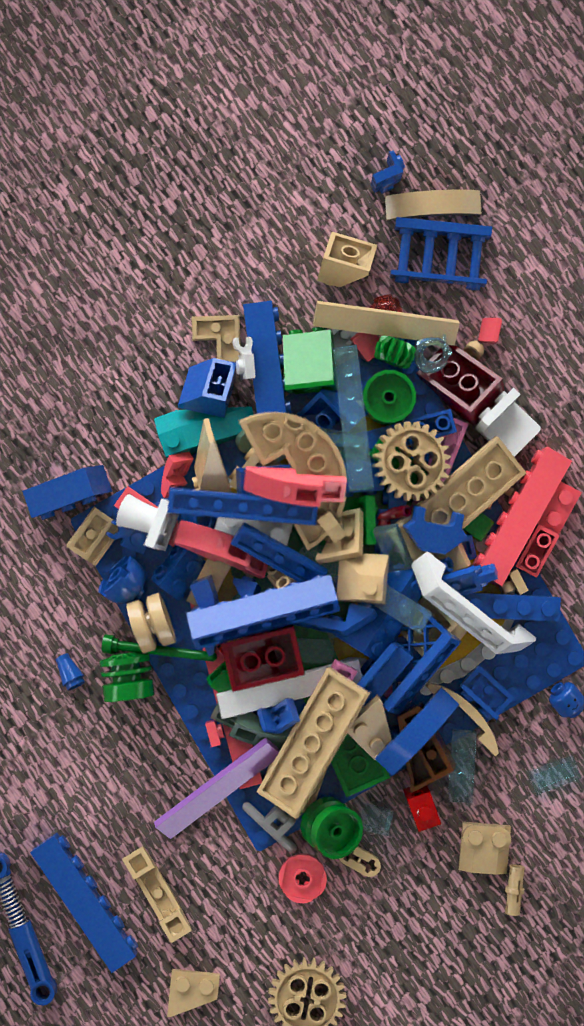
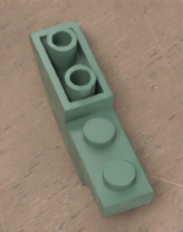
[210,703,294,749]

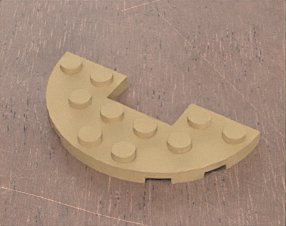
[239,412,347,550]

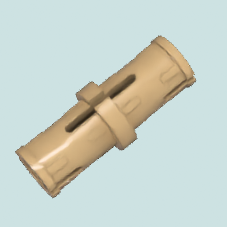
[505,864,525,916]

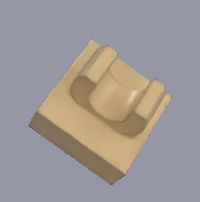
[500,569,529,595]

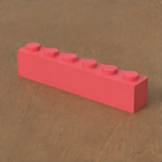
[473,446,572,587]

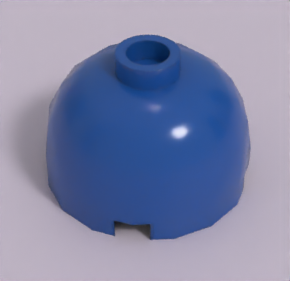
[99,556,146,604]

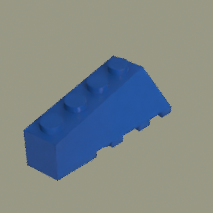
[333,562,422,661]

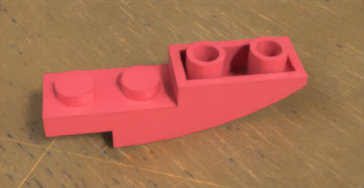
[243,466,347,507]
[515,481,582,578]
[173,520,268,579]

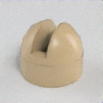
[463,341,484,361]

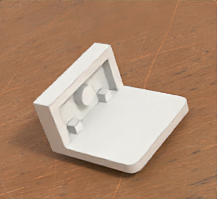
[475,388,540,457]

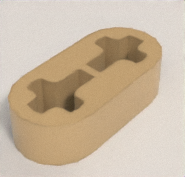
[339,846,381,877]

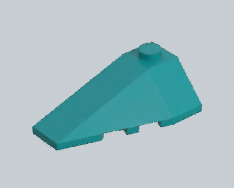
[154,406,254,459]

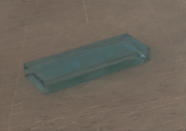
[448,729,477,803]

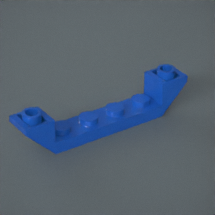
[233,576,377,637]

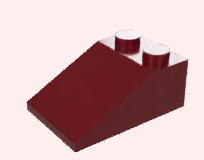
[417,344,505,426]
[221,624,305,692]

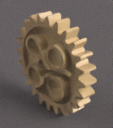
[372,421,451,501]
[268,957,346,1026]

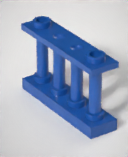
[390,217,492,290]

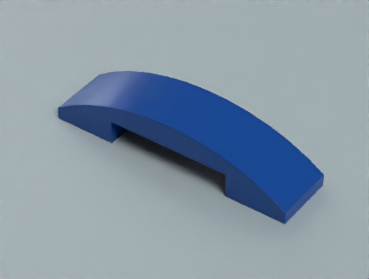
[374,687,459,776]

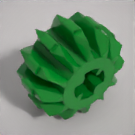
[374,335,416,369]

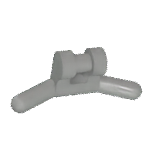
[242,802,297,853]

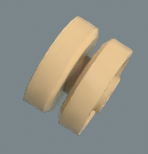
[126,592,176,654]

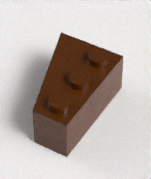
[397,701,457,793]

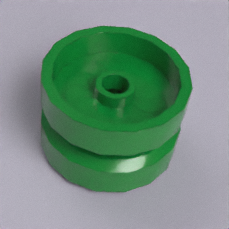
[362,370,416,425]
[300,797,363,859]

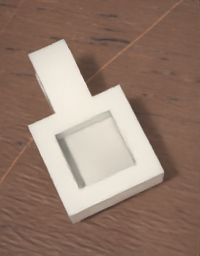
[233,337,255,379]

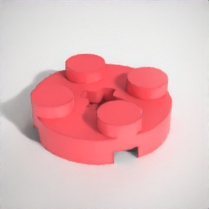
[279,853,327,903]

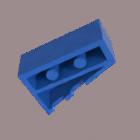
[22,465,112,520]

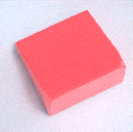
[478,318,502,344]
[350,332,379,362]

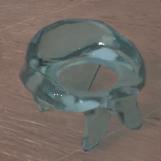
[415,334,452,373]

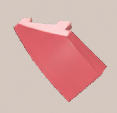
[161,452,194,498]

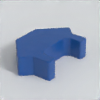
[403,505,467,555]

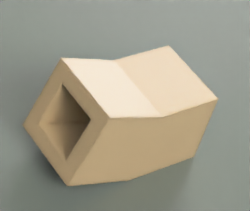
[317,510,347,544]

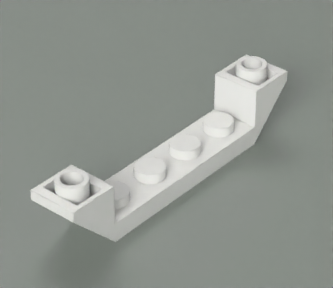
[411,551,536,654]

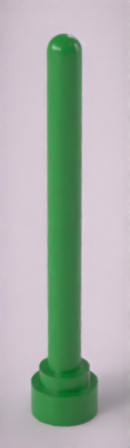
[102,634,217,662]

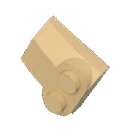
[459,822,511,875]

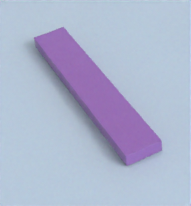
[154,737,280,839]

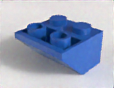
[178,358,236,418]

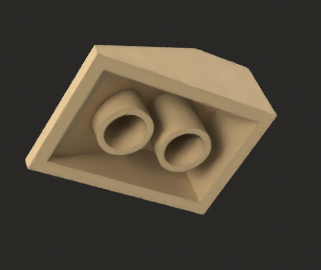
[192,418,232,493]

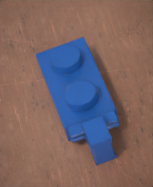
[441,564,498,596]

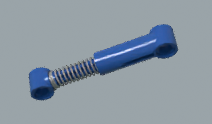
[0,852,57,1006]

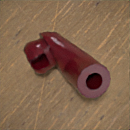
[377,505,411,529]

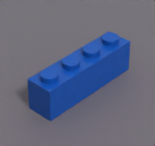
[463,593,561,622]

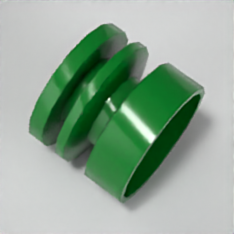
[99,652,155,702]

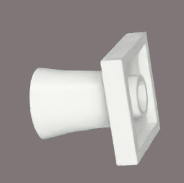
[116,494,179,551]

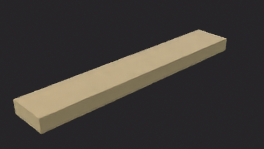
[313,301,460,346]

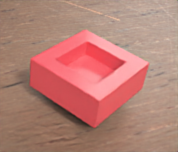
[205,720,225,747]

